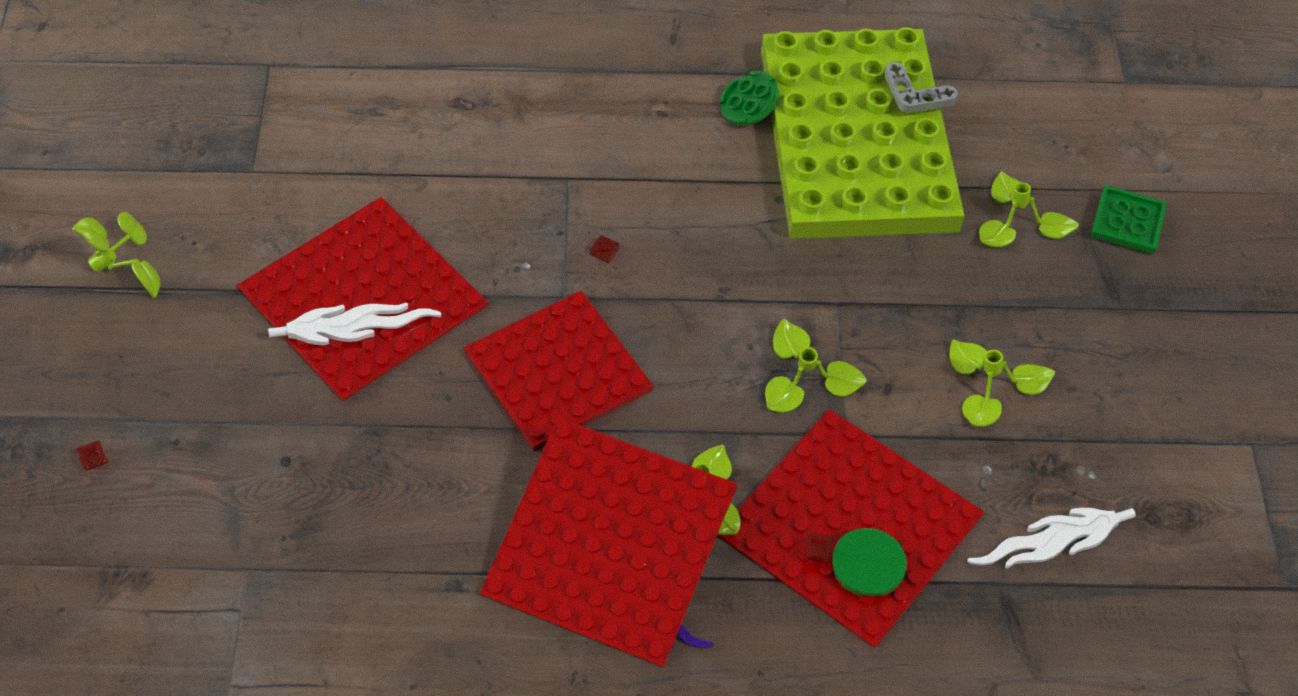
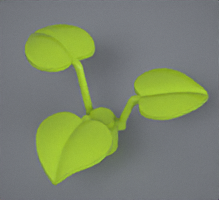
[979,171,1079,247]
[72,212,161,299]
[765,319,867,413]
[949,339,1055,427]
[692,445,741,535]

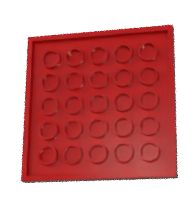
[464,290,653,451]

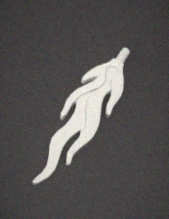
[268,303,441,345]
[967,508,1136,568]

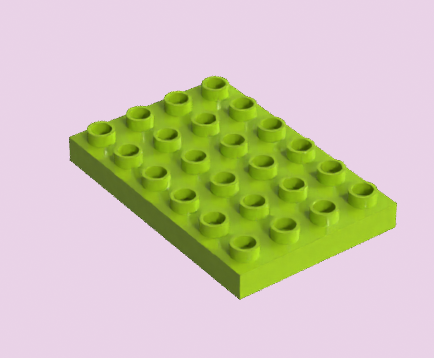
[761,27,965,239]

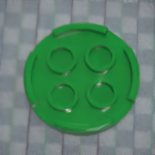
[720,71,780,126]
[832,528,907,597]

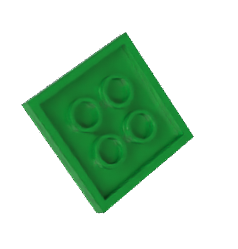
[1090,185,1167,254]

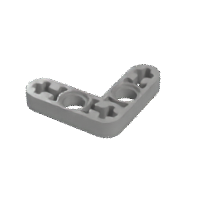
[885,62,958,113]

